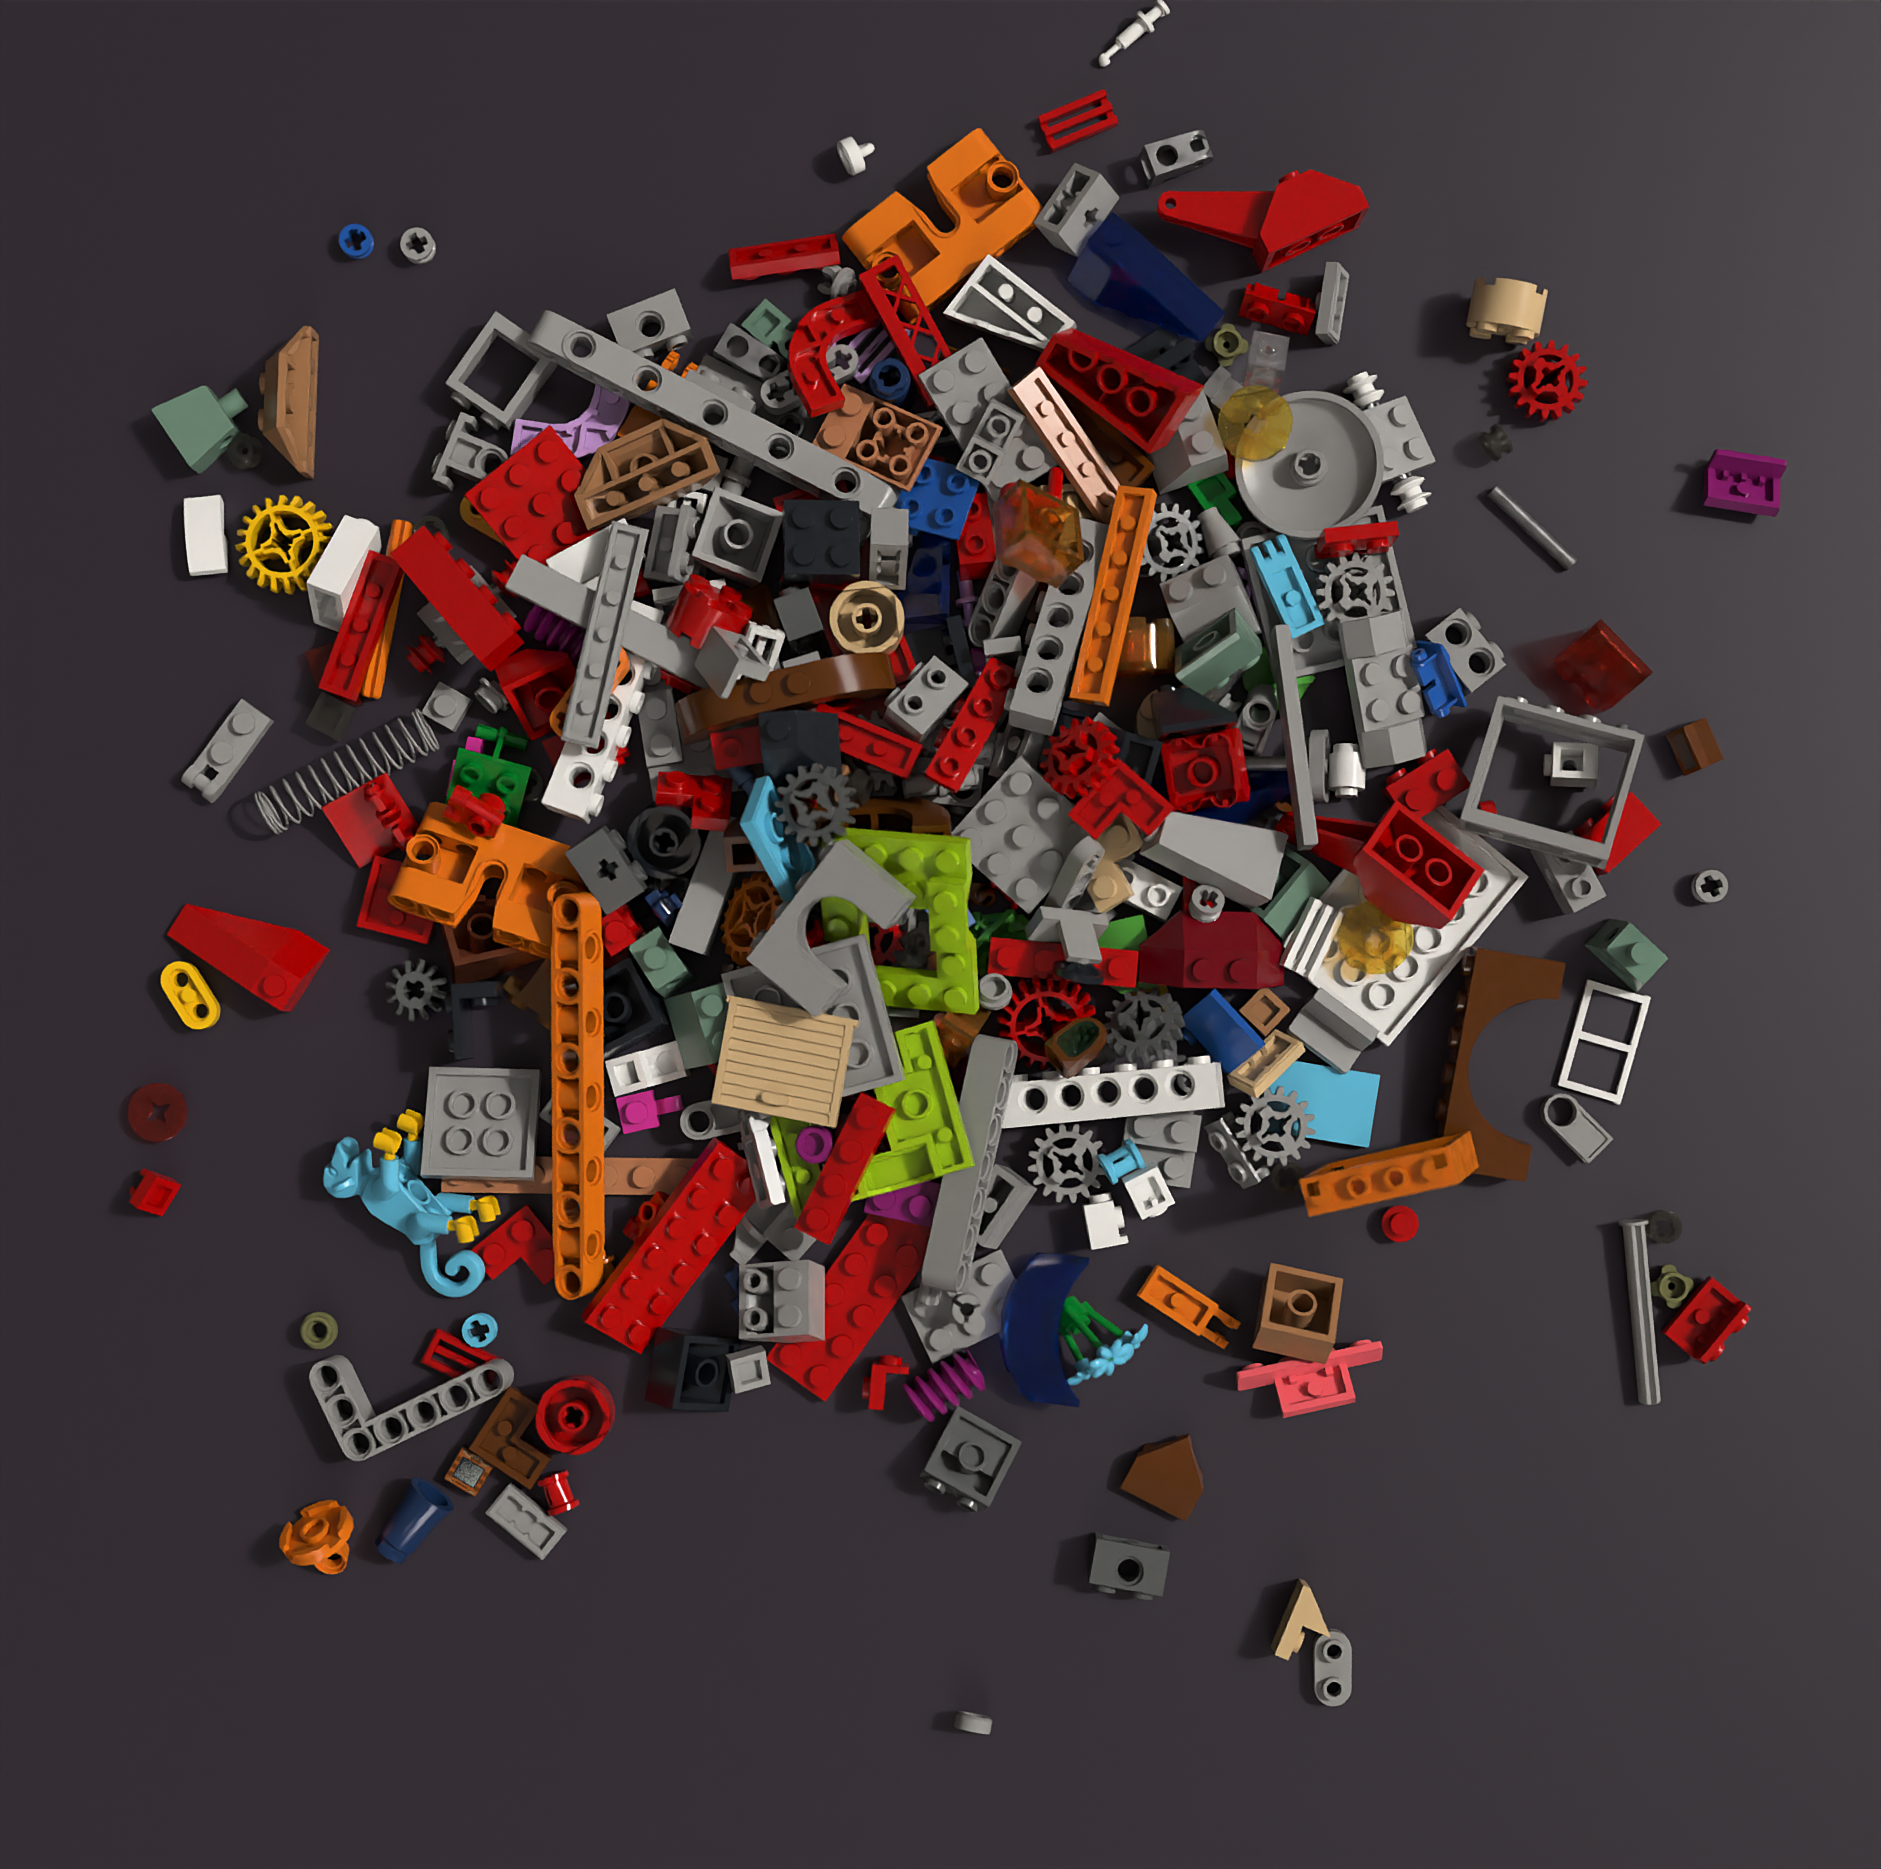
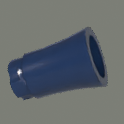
[866,358,916,411]
[374,1477,454,1564]

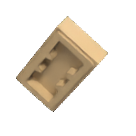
[1227,1029,1305,1099]

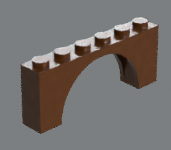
[1430,946,1566,1182]

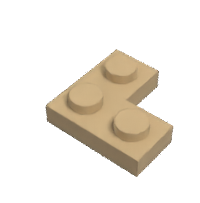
[1086,813,1144,913]

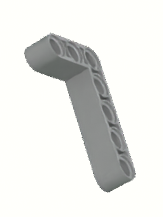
[309,1355,514,1461]

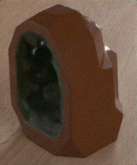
[1044,1017,1107,1079]

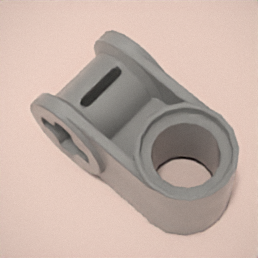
[1232,684,1279,756]

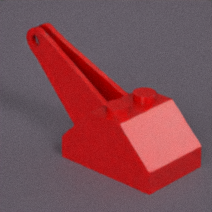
[1157,169,1370,274]
[1274,800,1484,929]

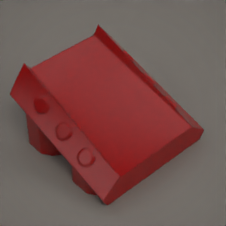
[1161,727,1250,813]

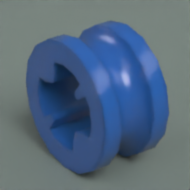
[339,223,374,260]

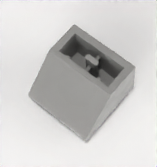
[739,1260,825,1343]

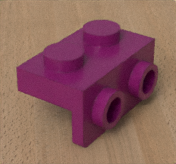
[1703,449,1787,517]
[864,1177,942,1227]

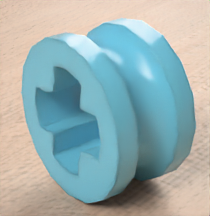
[462,1313,498,1348]

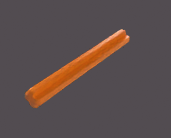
[360,519,413,699]

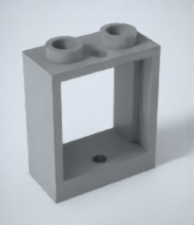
[445,311,558,432]

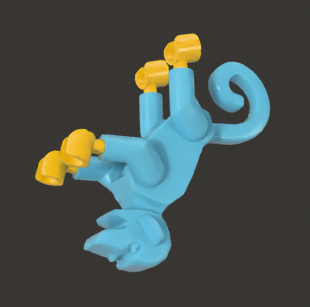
[323,1109,501,1298]

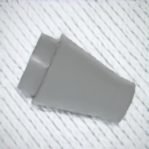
[1197,507,1242,559]

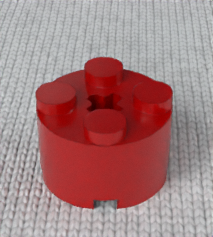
[666,574,753,650]
[535,1375,615,1455]

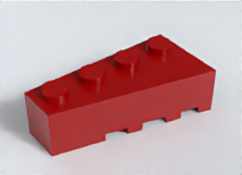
[1035,328,1205,454]
[390,525,525,671]

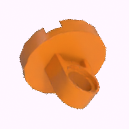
[279,1500,354,1574]

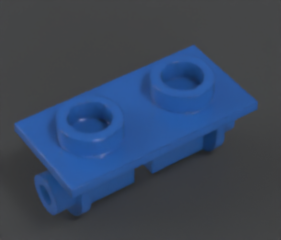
[1410,640,1468,718]

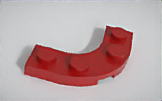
[787,290,879,418]

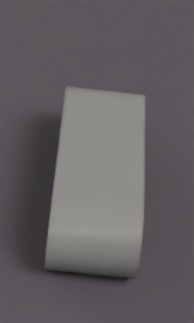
[968,548,1044,647]

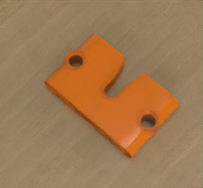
[842,128,1044,324]
[387,802,588,960]

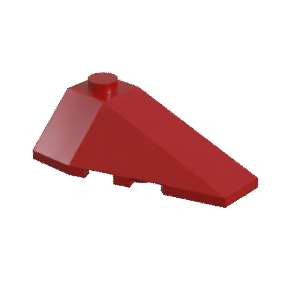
[166,904,331,1012]

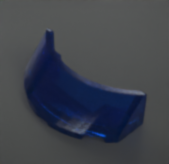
[999,1252,1090,1407]

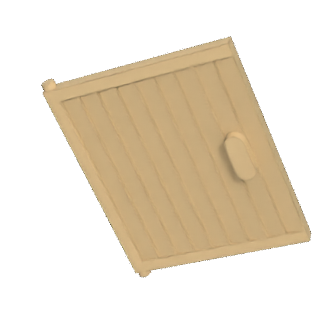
[711,995,859,1128]

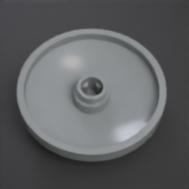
[1235,391,1384,540]

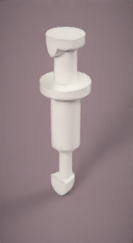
[1099,0,1170,67]

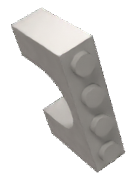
[747,839,917,1018]

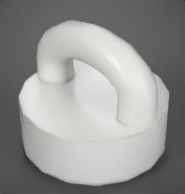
[837,136,875,176]

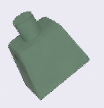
[151,385,249,474]
[1585,918,1668,993]
[627,921,697,999]

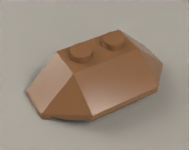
[258,326,319,479]
[574,419,720,530]

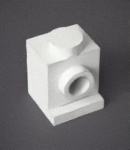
[1543,742,1599,790]
[1082,1192,1128,1250]

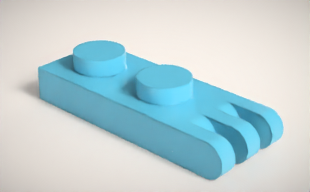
[1249,534,1325,639]

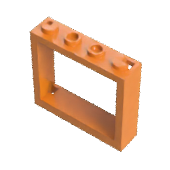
[1300,1130,1479,1217]

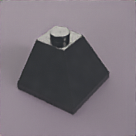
[1149,683,1238,741]
[759,710,843,794]

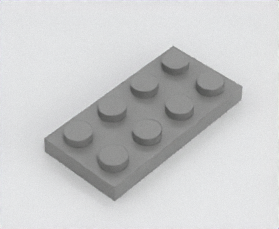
[918,337,1058,504]

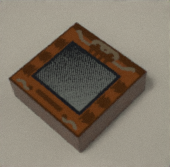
[444,1445,494,1497]

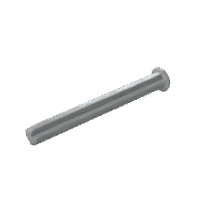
[1618,1219,1661,1405]

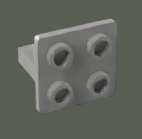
[685,355,764,425]
[643,504,707,585]

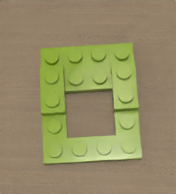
[821,826,979,1015]
[770,1021,975,1218]

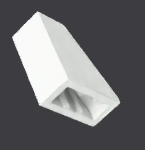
[306,515,382,632]

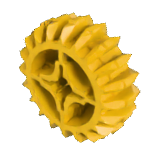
[235,495,334,595]

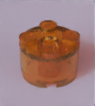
[1115,617,1175,678]

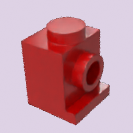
[601,903,645,957]

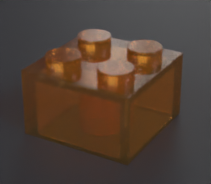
[992,479,1085,589]

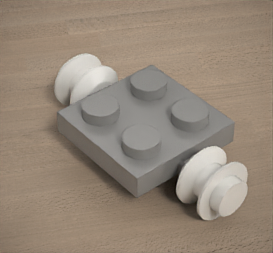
[1343,372,1436,514]

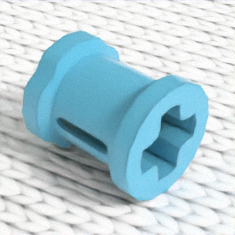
[1097,1138,1146,1185]

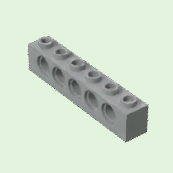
[1004,515,1109,736]

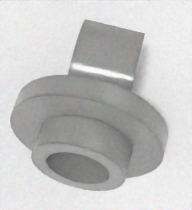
[818,265,857,300]

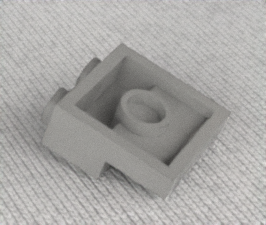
[1119,1110,1202,1188]

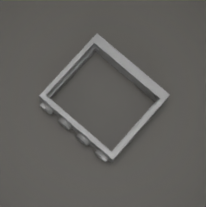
[1459,696,1645,870]

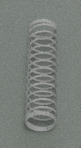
[254,708,439,835]

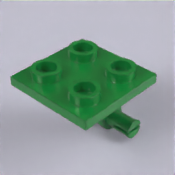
[445,723,532,828]

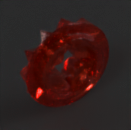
[128,1083,189,1142]

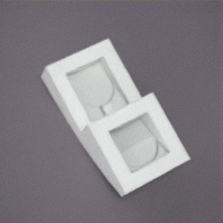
[184,495,228,576]
[605,1041,691,1097]

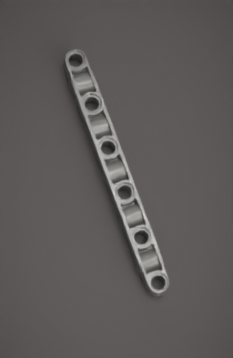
[526,310,900,524]

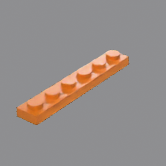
[1069,485,1157,707]

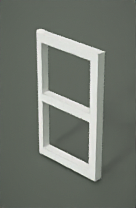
[1556,980,1651,1105]

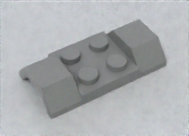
[1337,608,1427,768]

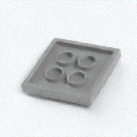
[952,755,1091,914]
[420,1067,542,1181]

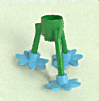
[1052,1296,1148,1386]

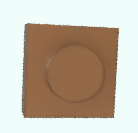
[1238,988,1291,1036]

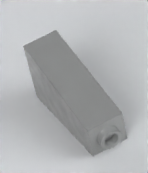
[1140,812,1288,910]
[668,816,738,957]

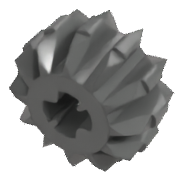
[385,959,448,1022]

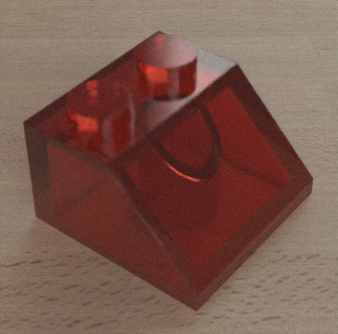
[1553,619,1653,712]

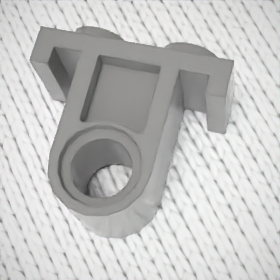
[431,412,508,491]
[680,1100,744,1151]

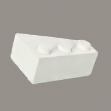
[943,254,1077,352]

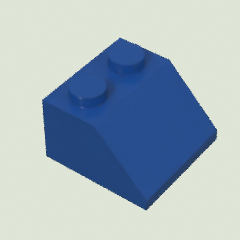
[1180,989,1266,1074]

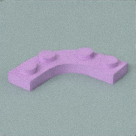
[510,384,631,461]

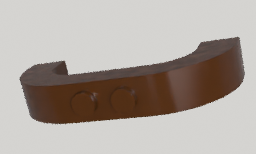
[674,652,898,746]
[723,796,952,872]

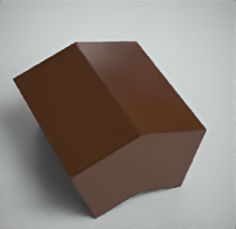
[1666,717,1724,776]

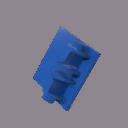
[895,458,980,541]

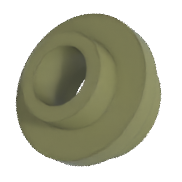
[300,1312,338,1349]

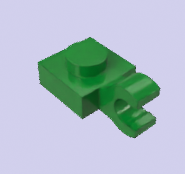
[1186,472,1242,530]

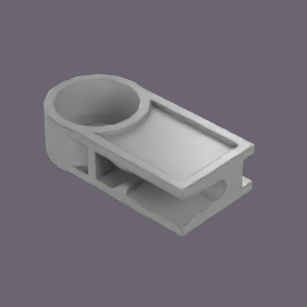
[1540,1093,1613,1164]

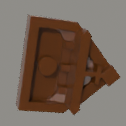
[1120,1434,1204,1522]

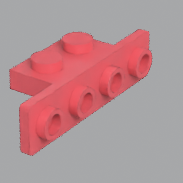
[1236,1340,1383,1418]

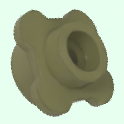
[1205,323,1249,367]
[1650,1264,1694,1309]

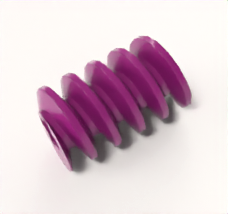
[524,604,585,670]
[902,1347,986,1422]

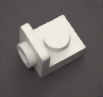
[1121,1161,1175,1220]

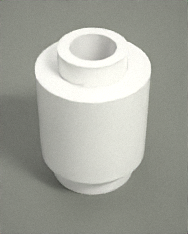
[1328,743,1366,799]

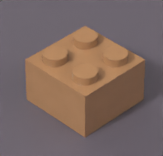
[1252,1262,1343,1364]

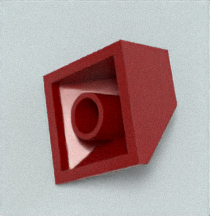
[495,649,577,741]

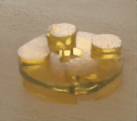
[1218,385,1293,462]
[1337,901,1414,975]

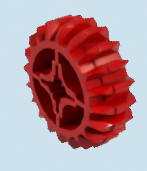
[997,974,1096,1071]

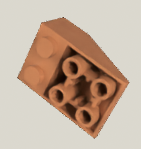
[812,383,943,493]

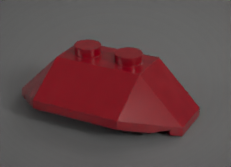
[1137,910,1285,989]

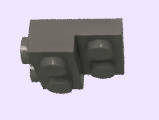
[919,1406,1022,1513]

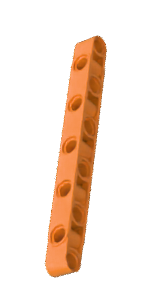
[551,891,605,1300]

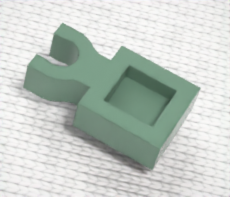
[741,298,794,361]

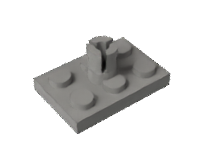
[901,1248,1032,1364]

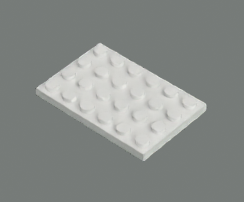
[1281,805,1528,1046]

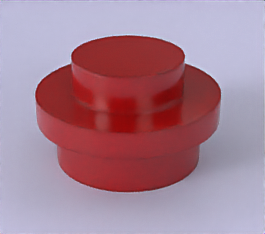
[1381,1205,1419,1242]

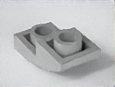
[956,398,1025,486]

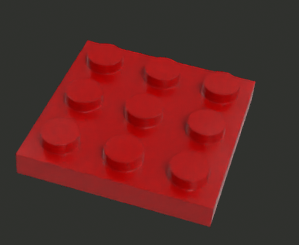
[463,425,602,567]

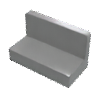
[694,626,771,699]
[1287,987,1380,1074]

